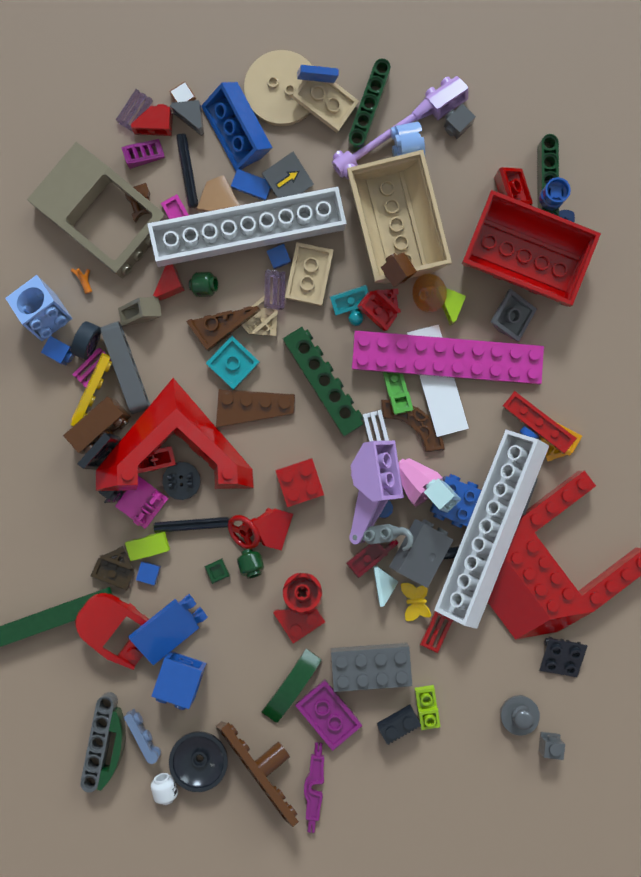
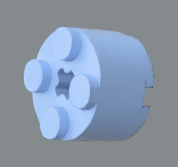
[390,122,425,157]

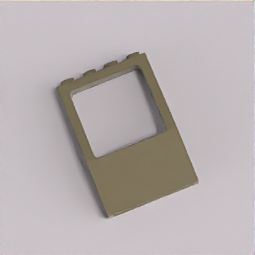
[27,142,168,279]

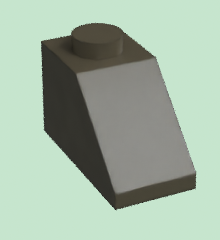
[118,297,162,326]

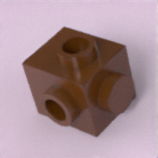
[381,252,417,287]

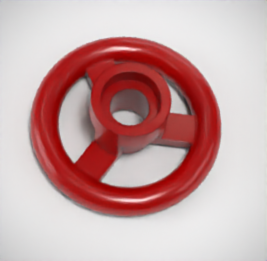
[228,515,260,549]

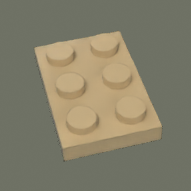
[291,65,359,133]
[285,242,334,306]

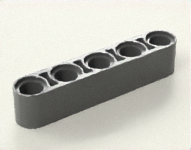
[100,321,150,415]
[80,692,118,792]

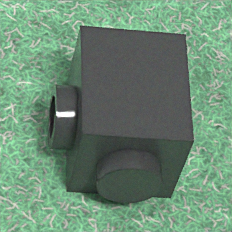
[444,104,476,139]

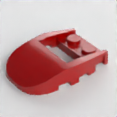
[75,593,149,670]

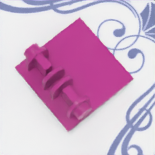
[115,476,169,529]

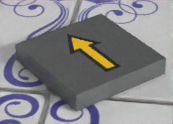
[261,151,314,198]

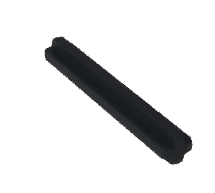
[176,133,198,208]
[153,517,229,533]

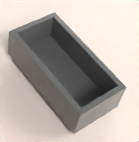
[331,643,412,692]

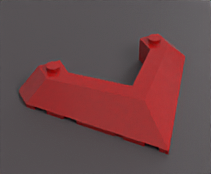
[96,378,254,491]

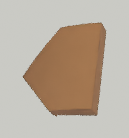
[196,175,240,212]

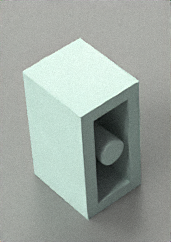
[424,478,462,513]

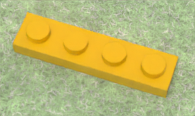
[70,353,112,426]

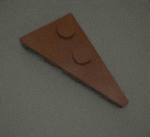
[186,306,260,351]

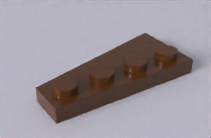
[216,389,295,428]

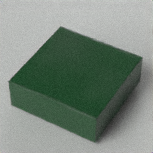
[204,558,230,584]

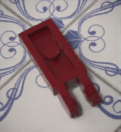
[346,540,399,578]

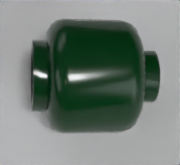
[189,272,218,297]
[237,549,264,579]

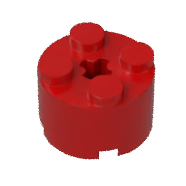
[283,573,323,615]

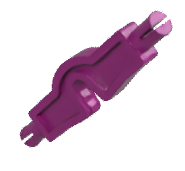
[304,742,324,833]

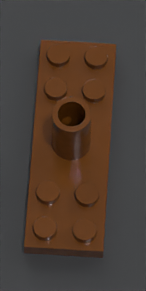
[216,721,299,827]

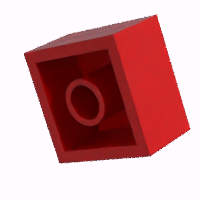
[275,458,324,507]

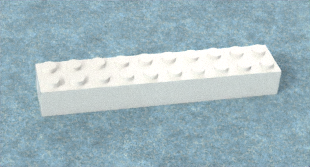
[147,187,347,267]
[434,430,549,629]

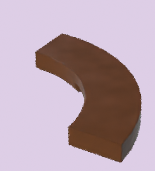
[381,399,445,452]

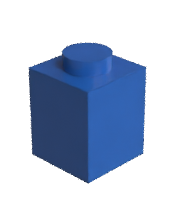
[41,336,74,366]

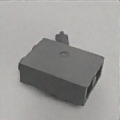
[389,519,459,588]

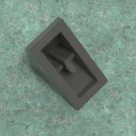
[170,100,204,136]

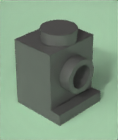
[538,732,565,760]

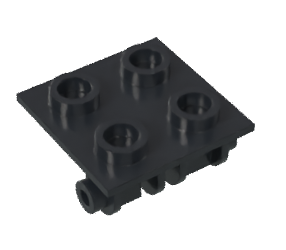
[539,637,588,677]

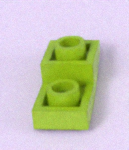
[125,532,170,561]
[415,685,440,730]

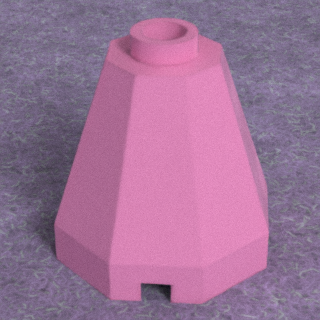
[398,458,443,507]

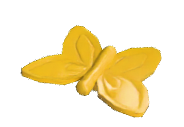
[401,583,431,621]

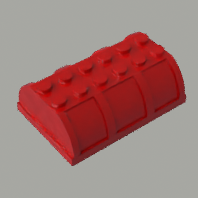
[461,190,601,307]

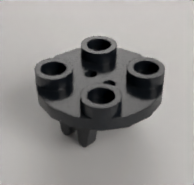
[162,462,201,500]

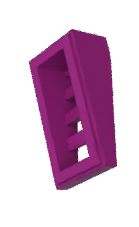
[121,139,165,169]

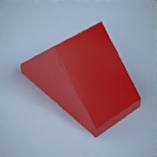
[153,264,185,301]
[138,446,176,474]

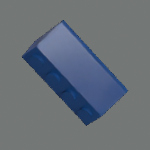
[201,82,273,171]

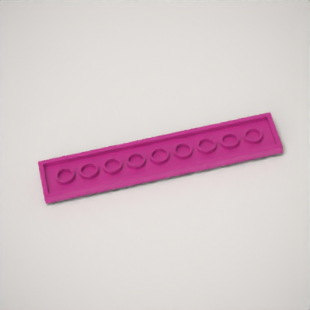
[352,330,544,385]

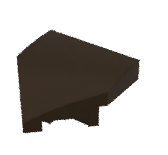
[91,546,134,590]

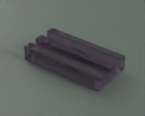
[116,89,153,132]
[264,269,285,310]

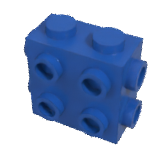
[430,474,482,528]

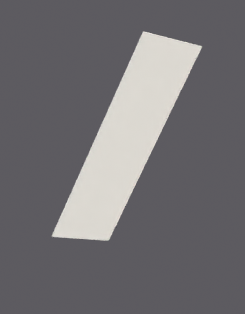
[407,324,469,437]

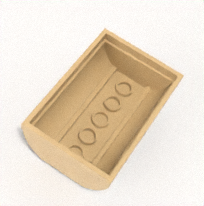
[347,150,452,284]

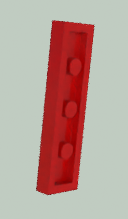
[503,391,577,454]

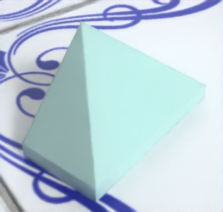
[373,566,398,607]

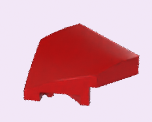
[357,288,401,331]
[251,508,293,550]

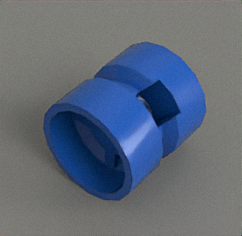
[539,177,571,210]

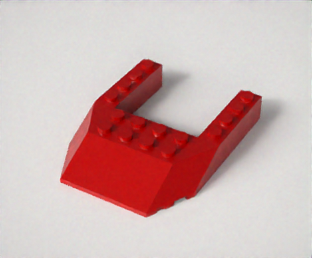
[487,470,641,640]

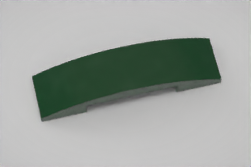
[261,648,322,723]
[97,707,126,791]

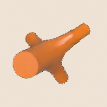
[71,268,92,294]

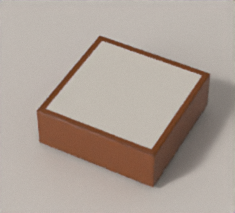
[169,82,196,102]

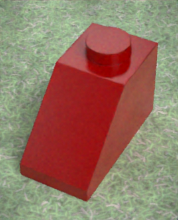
[131,104,173,136]

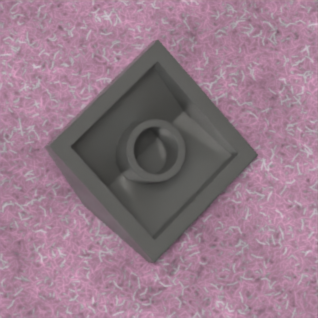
[491,289,537,342]

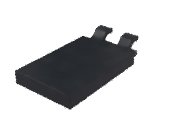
[77,433,122,470]

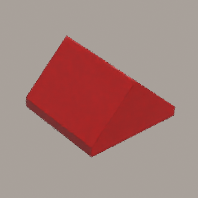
[494,167,533,205]

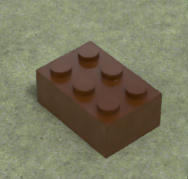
[63,396,131,454]

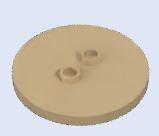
[244,50,312,126]

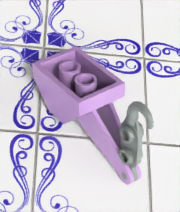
[349,440,413,551]

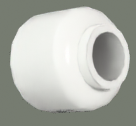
[151,773,178,805]

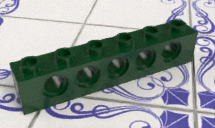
[282,327,364,437]

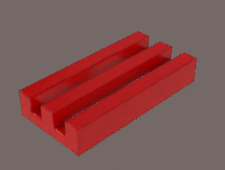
[420,611,453,653]

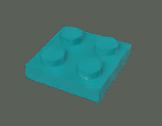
[206,336,260,390]

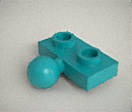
[329,285,368,326]

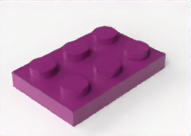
[295,679,362,751]

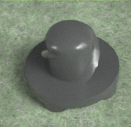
[500,695,540,736]

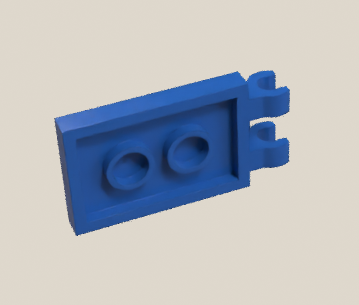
[128,594,208,665]

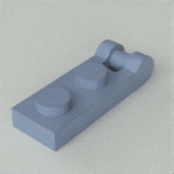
[124,709,161,764]

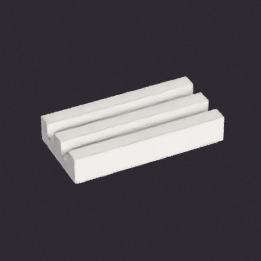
[363,410,389,442]

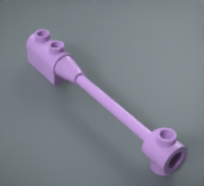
[332,76,468,179]

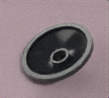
[169,731,228,792]

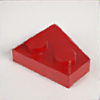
[273,609,325,644]

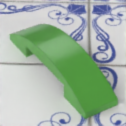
[382,372,413,415]

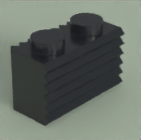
[377,704,421,745]

